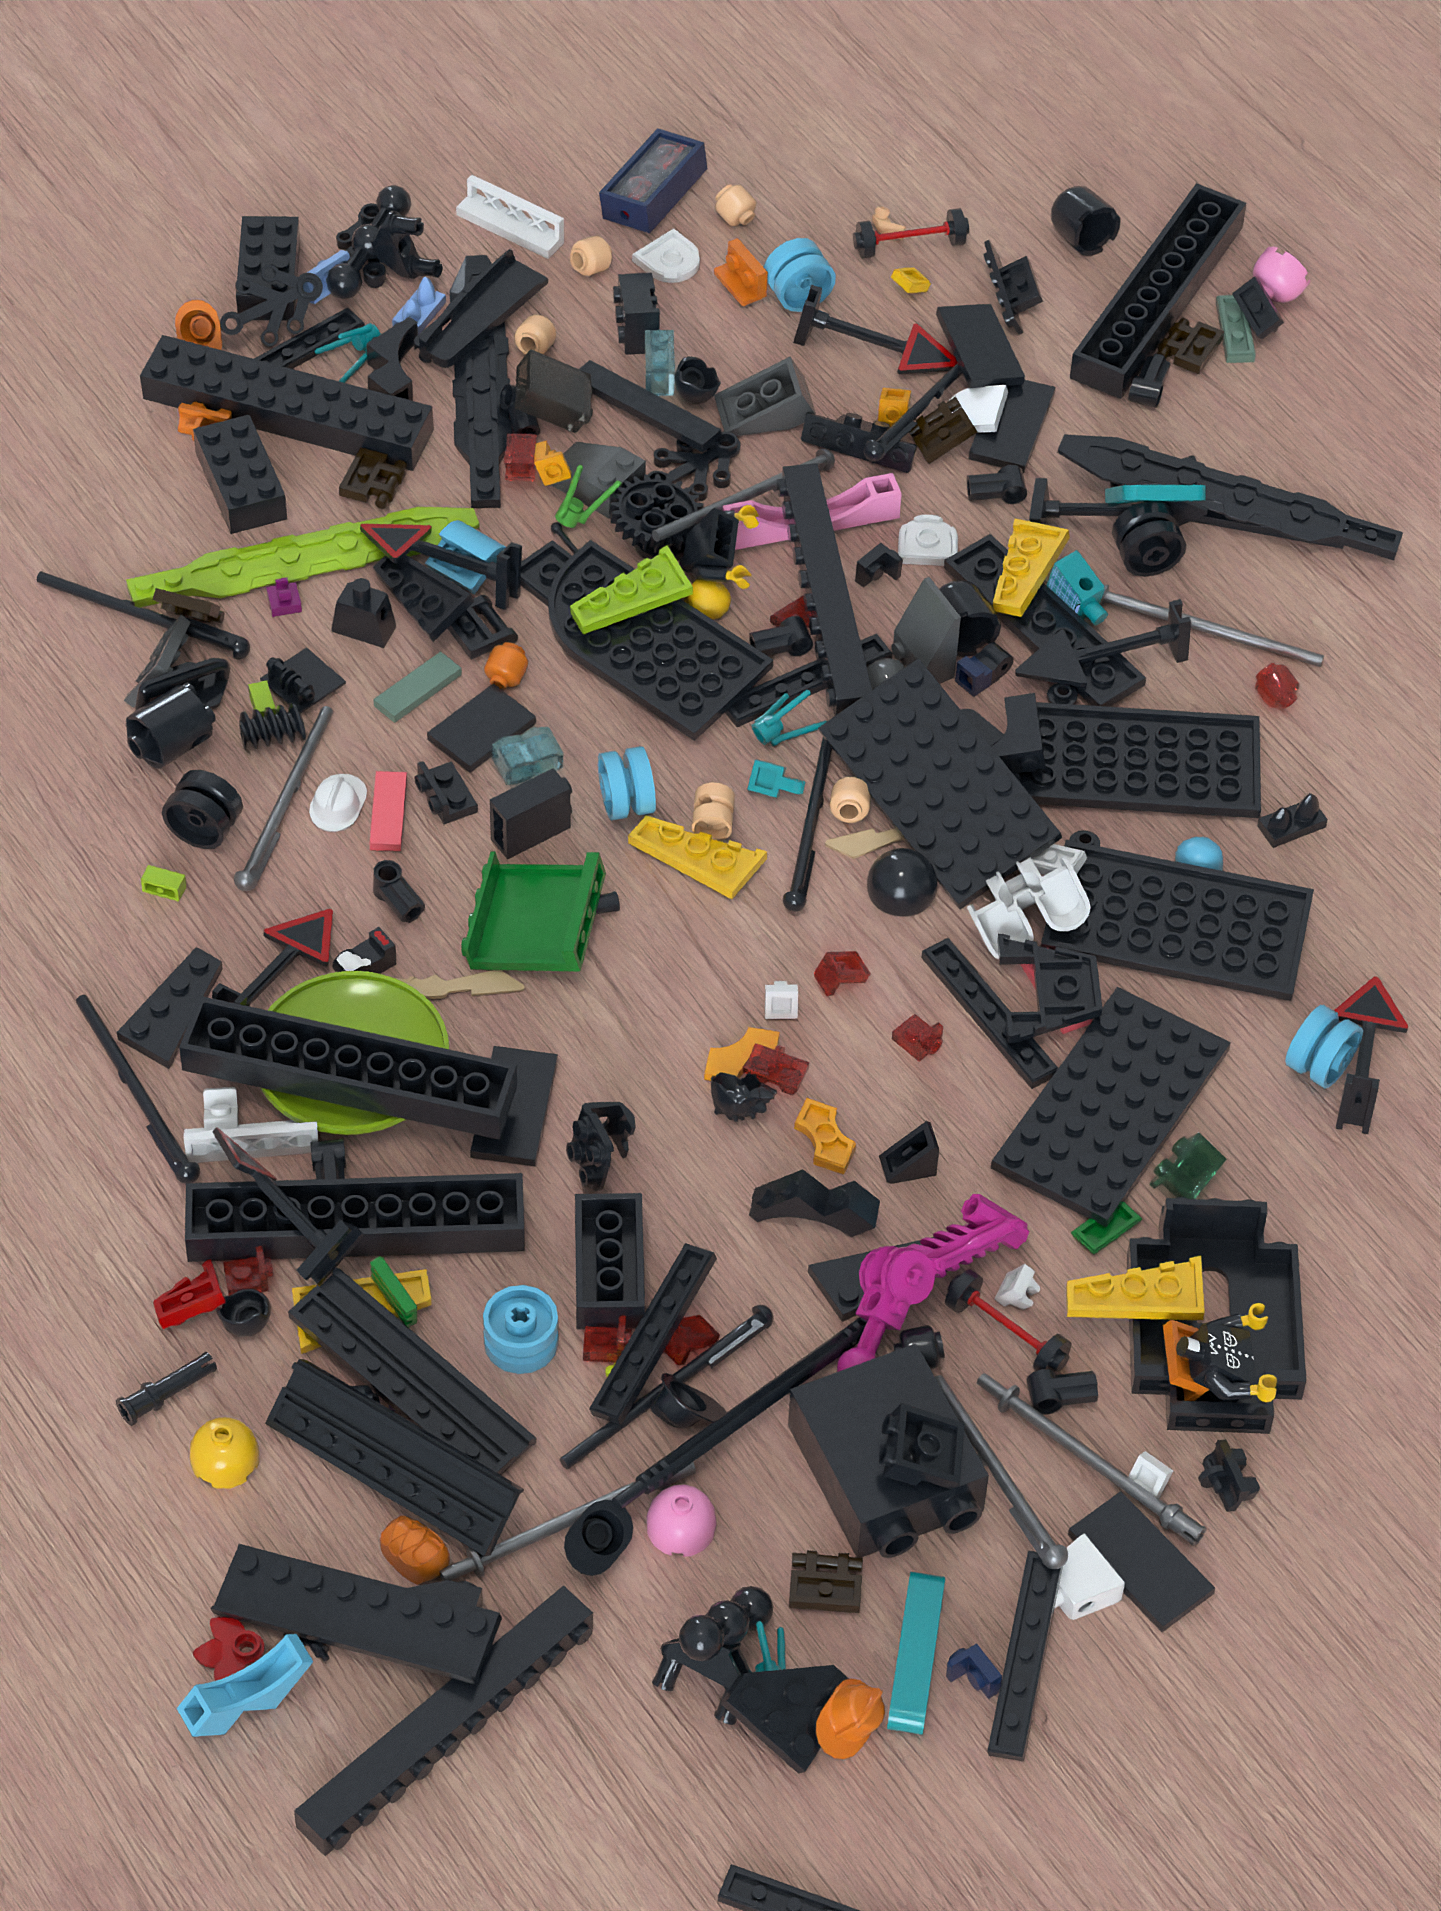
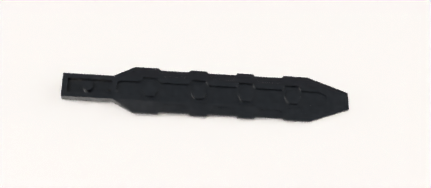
[450,255,513,508]
[1057,434,1403,560]

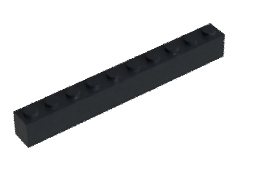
[777,463,872,716]
[294,1585,593,1856]

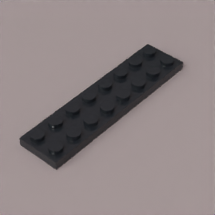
[944,534,1146,707]

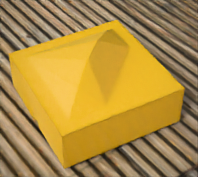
[891,267,931,293]

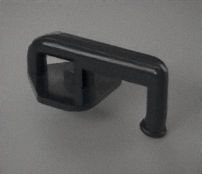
[135,658,230,711]

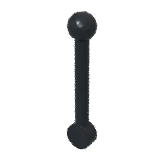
[551,522,578,554]

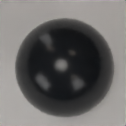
[867,848,937,917]

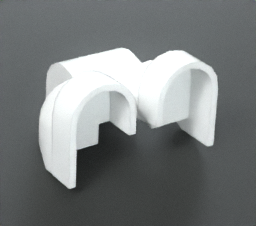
[967,856,1091,959]

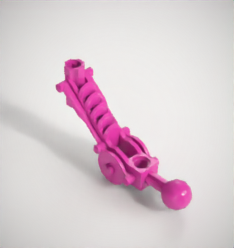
[837,1194,1030,1372]

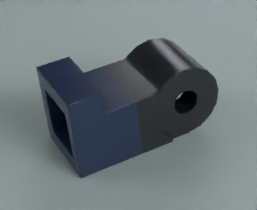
[955,642,1014,697]

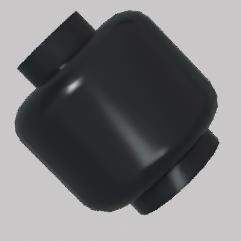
[893,1325,945,1369]

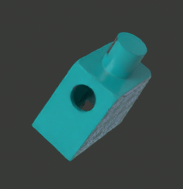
[1046,550,1108,625]

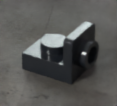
[855,543,903,588]

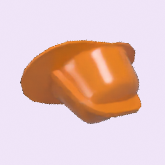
[175,300,222,350]
[816,1678,885,1759]

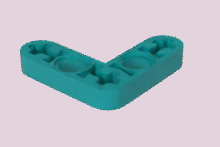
[1105,485,1206,504]

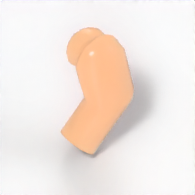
[872,206,906,240]

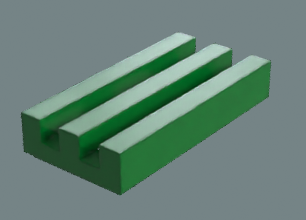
[370,1256,417,1328]

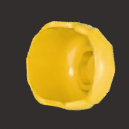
[684,579,731,620]

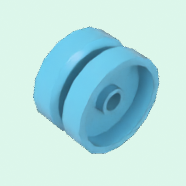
[763,238,836,312]
[598,746,656,821]
[1285,1005,1363,1089]
[483,1285,558,1374]

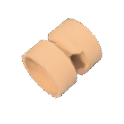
[692,782,735,841]

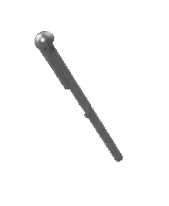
[652,449,835,542]
[1100,584,1324,667]
[234,706,333,891]
[935,1375,1068,1569]

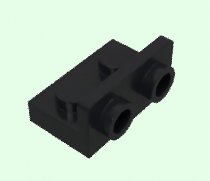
[414,761,478,825]

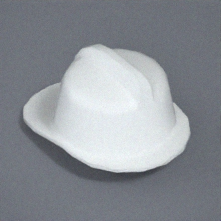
[309,774,367,832]

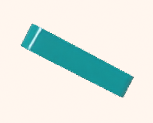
[887,1571,945,1735]

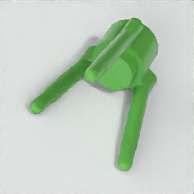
[555,465,621,528]

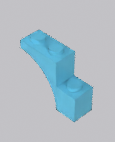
[176,1634,313,1737]

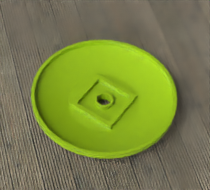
[261,971,449,1135]

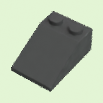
[714,357,816,436]
[540,442,646,519]
[891,577,961,684]

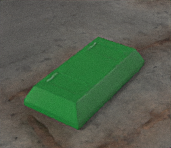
[1071,1202,1142,1255]

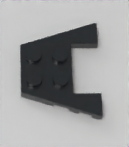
[997,934,1103,1044]

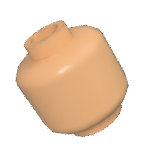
[715,184,756,226]
[570,236,612,276]
[514,315,556,357]
[830,777,871,823]

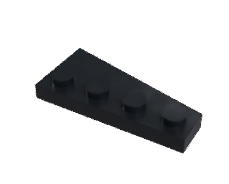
[808,1237,948,1322]

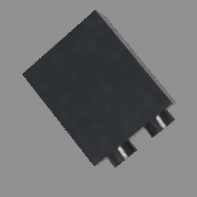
[788,1343,989,1558]

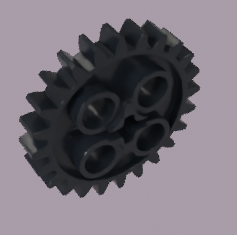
[609,474,704,553]

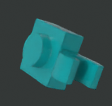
[747,759,806,798]

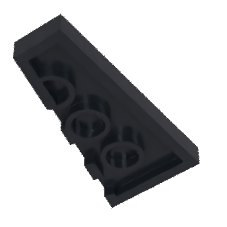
[373,555,475,642]
[117,947,223,1069]

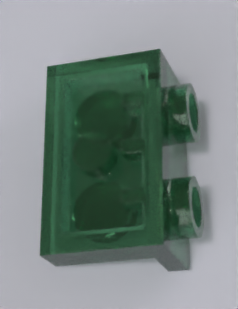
[1149,1132,1227,1199]

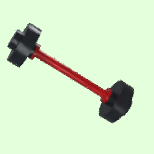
[853,208,969,258]
[945,1269,1072,1372]

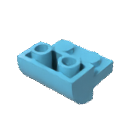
[425,520,506,595]

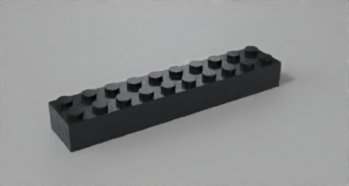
[1070,183,1247,399]
[140,335,434,471]
[179,996,517,1140]
[185,1173,525,1262]

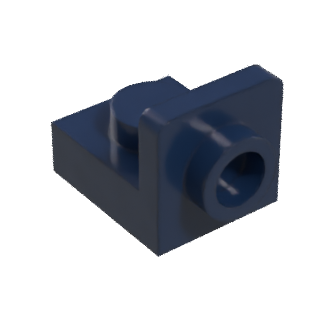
[946,1643,1002,1699]

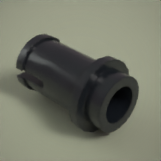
[595,891,620,915]

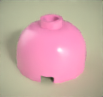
[1253,247,1310,303]
[647,1485,716,1557]

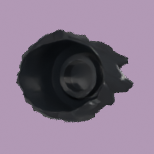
[711,1072,777,1122]

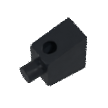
[331,578,396,648]

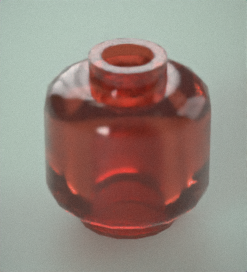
[1254,663,1300,709]

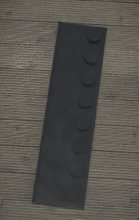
[288,1268,537,1475]
[265,1359,524,1556]
[211,1544,502,1684]

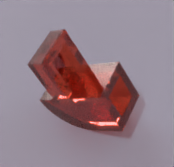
[504,433,538,481]

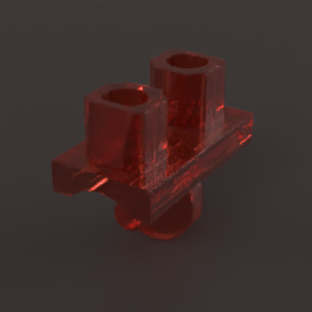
[743,1043,810,1095]

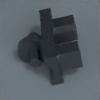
[1198,1439,1260,1512]

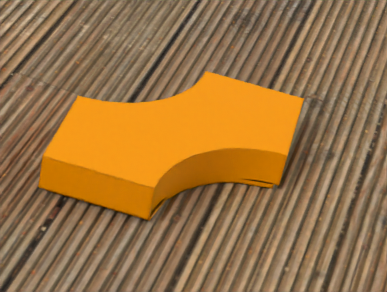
[704,1027,780,1081]
[794,1098,856,1175]

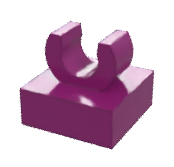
[266,578,302,617]

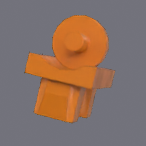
[178,402,232,441]

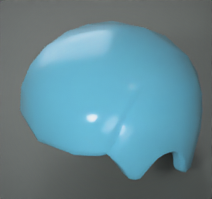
[1175,837,1223,871]

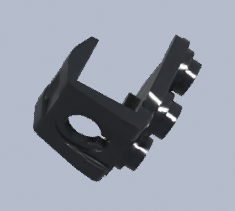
[566,1102,636,1191]

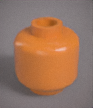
[484,642,529,690]

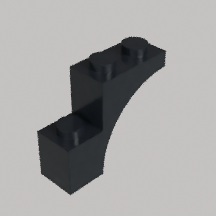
[367,316,418,401]
[749,1169,880,1237]

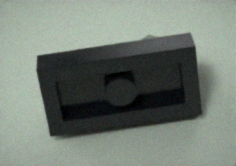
[1232,277,1285,339]
[1257,793,1328,848]

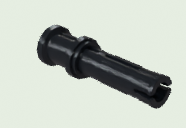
[116,1352,217,1426]

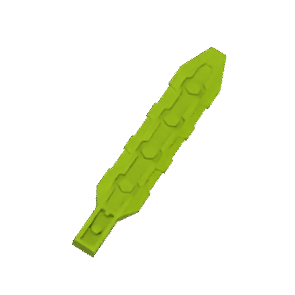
[126,507,480,608]

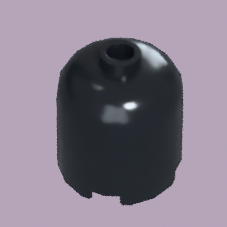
[1051,186,1121,256]
[939,580,1001,657]

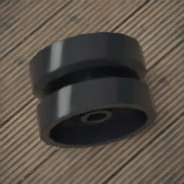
[1112,501,1187,577]
[161,770,243,849]

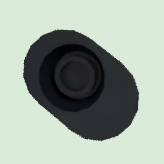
[651,1373,727,1429]
[564,1500,634,1576]

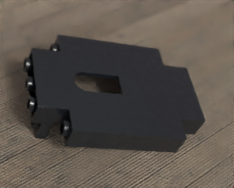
[1127,1197,1306,1434]

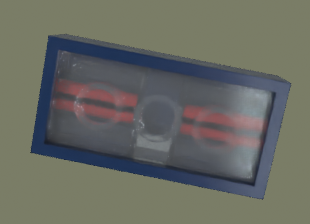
[599,128,708,233]

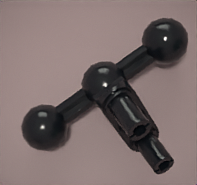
[326,185,443,299]
[652,1586,774,1725]

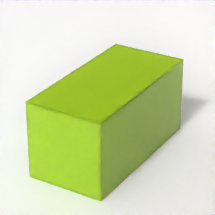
[248,681,276,717]
[141,865,186,902]

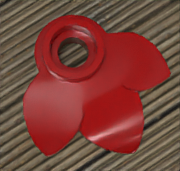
[192,1617,265,1681]

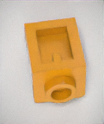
[878,387,911,427]
[534,440,572,486]

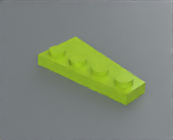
[570,545,693,634]

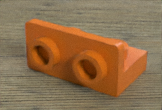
[714,238,768,306]
[1163,1319,1209,1401]

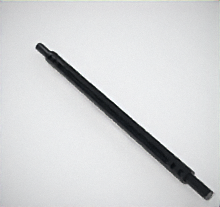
[612,1317,867,1510]

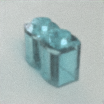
[492,727,564,785]

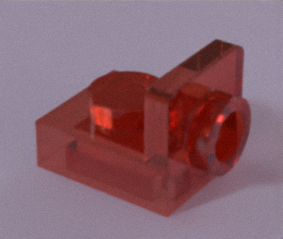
[814,951,871,996]
[891,1014,944,1062]
[223,1246,274,1296]
[664,1315,720,1366]
[583,1316,632,1363]

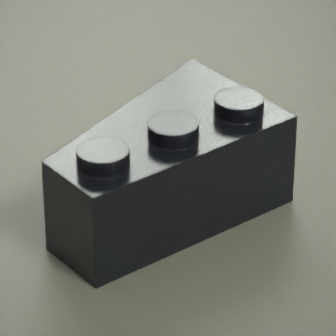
[613,273,660,355]

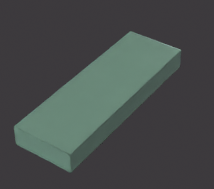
[1216,295,1256,363]
[373,651,462,723]

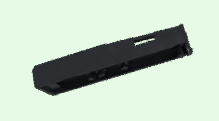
[414,249,548,368]

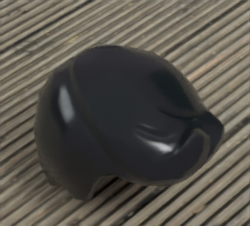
[675,356,721,404]

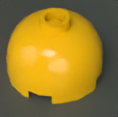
[189,1417,259,1489]

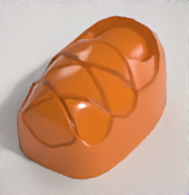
[380,1515,450,1585]

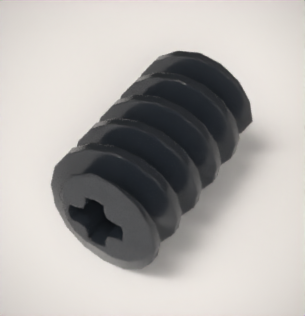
[239,702,306,751]

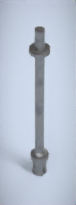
[977,1373,1207,1546]
[440,1462,696,1581]

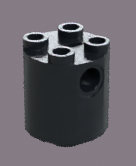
[125,682,216,769]

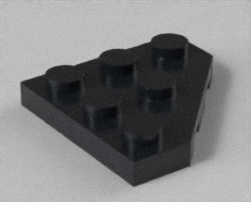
[720,1665,849,1774]

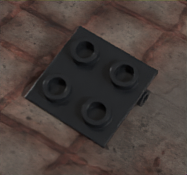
[260,647,346,713]

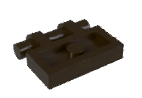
[1156,318,1224,374]
[909,397,978,464]
[339,447,407,509]
[152,588,225,623]
[789,1550,863,1613]

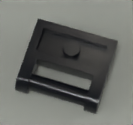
[447,595,518,660]

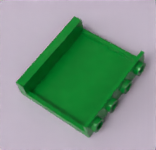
[461,851,606,972]

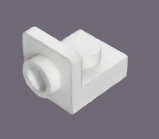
[203,1087,238,1131]

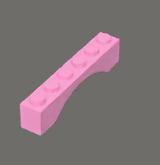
[722,473,901,550]

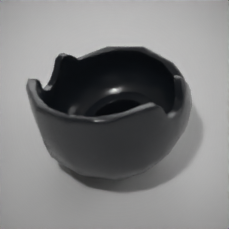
[217,1288,272,1337]

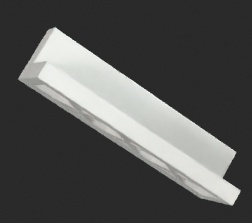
[456,175,564,259]
[184,1120,318,1163]

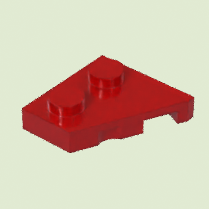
[153,1259,226,1329]

